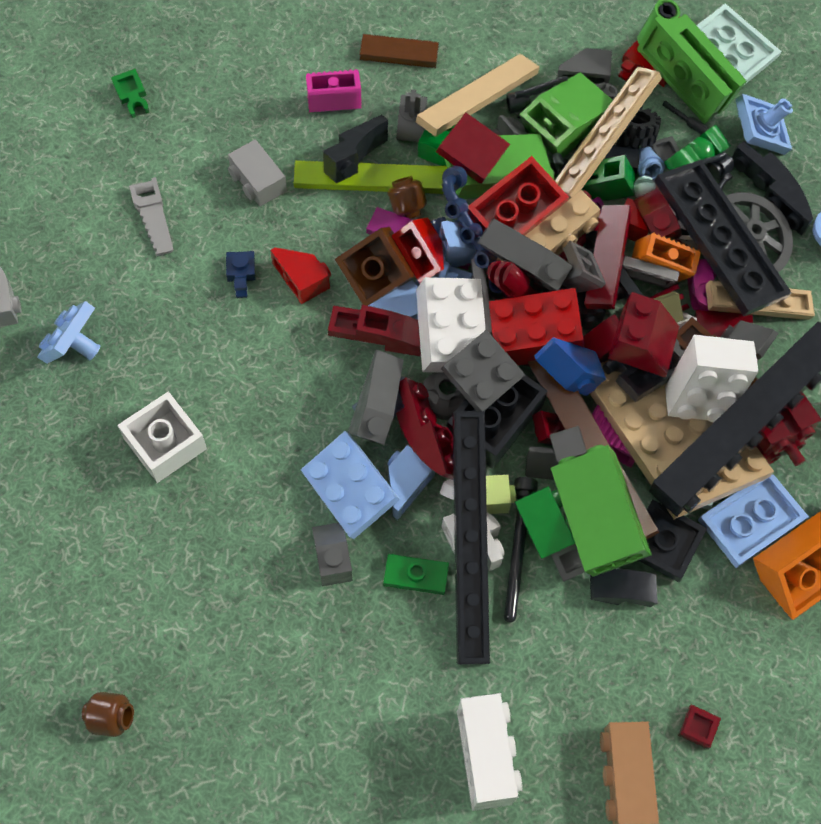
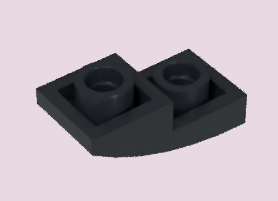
[590,569,658,607]

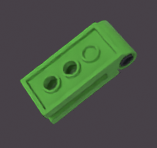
[637,0,747,124]

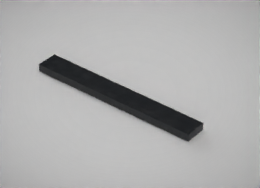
[452,411,490,665]

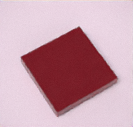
[436,112,510,184]

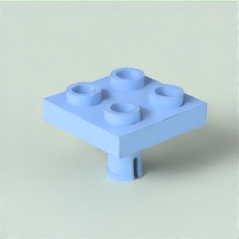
[735,94,793,155]
[37,301,100,364]

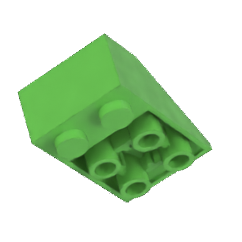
[520,72,613,158]

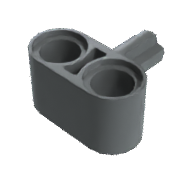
[397,89,427,142]

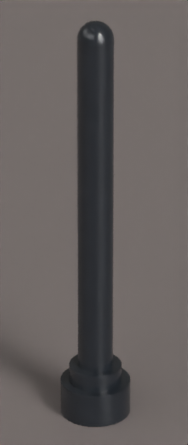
[504,477,538,623]

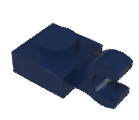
[226,251,256,298]

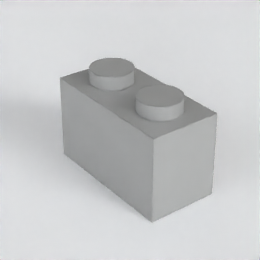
[228,139,287,206]

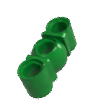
[664,124,731,170]

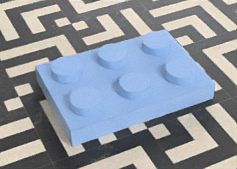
[301,431,400,539]
[698,474,809,568]

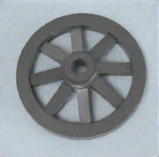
[726,192,793,272]

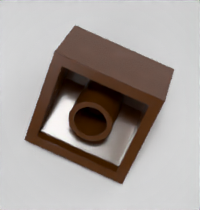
[335,227,416,306]

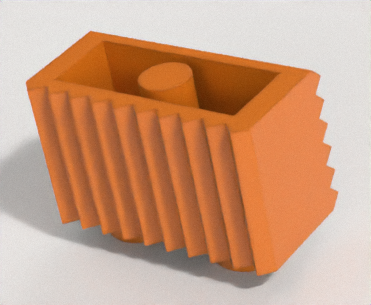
[632,232,701,282]

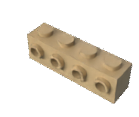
[497,190,601,281]

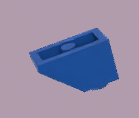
[534,337,606,396]

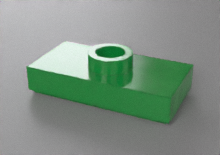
[383,554,449,595]

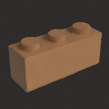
[600,722,659,824]

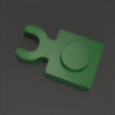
[111,69,149,118]

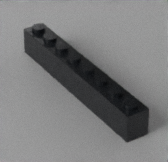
[649,321,821,517]

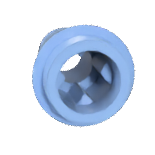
[638,146,665,180]

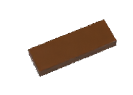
[360,34,439,68]

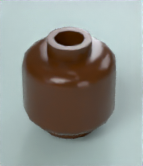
[388,176,427,219]
[82,692,134,737]

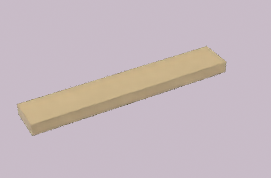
[416,54,540,137]
[555,67,662,200]

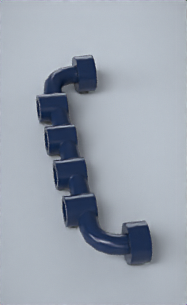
[442,166,510,299]

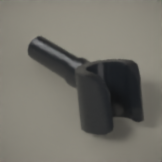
[549,153,569,175]

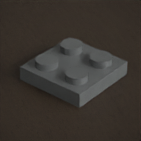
[440,330,525,411]

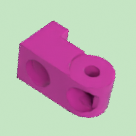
[687,259,716,311]

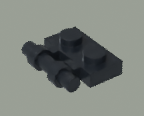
[602,359,677,402]

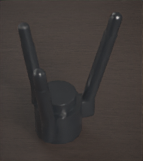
[506,76,568,119]
[702,151,734,189]

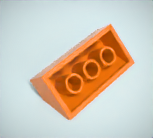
[753,511,821,620]

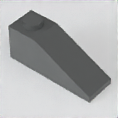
[478,218,573,291]
[348,350,404,445]

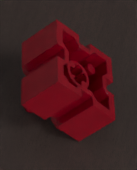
[756,393,821,466]

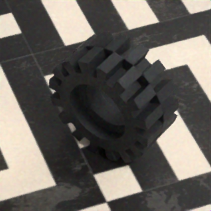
[616,106,661,148]

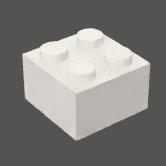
[118,392,207,483]

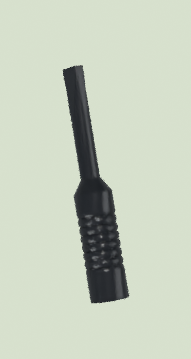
[662,101,710,135]

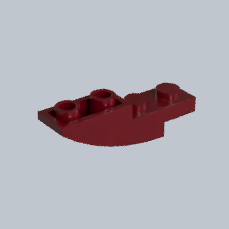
[328,305,421,357]
[396,377,453,480]

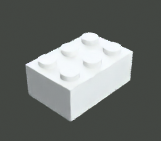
[416,277,486,372]
[665,335,758,423]
[457,693,522,811]

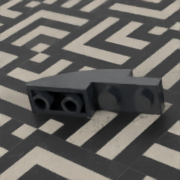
[732,141,813,236]

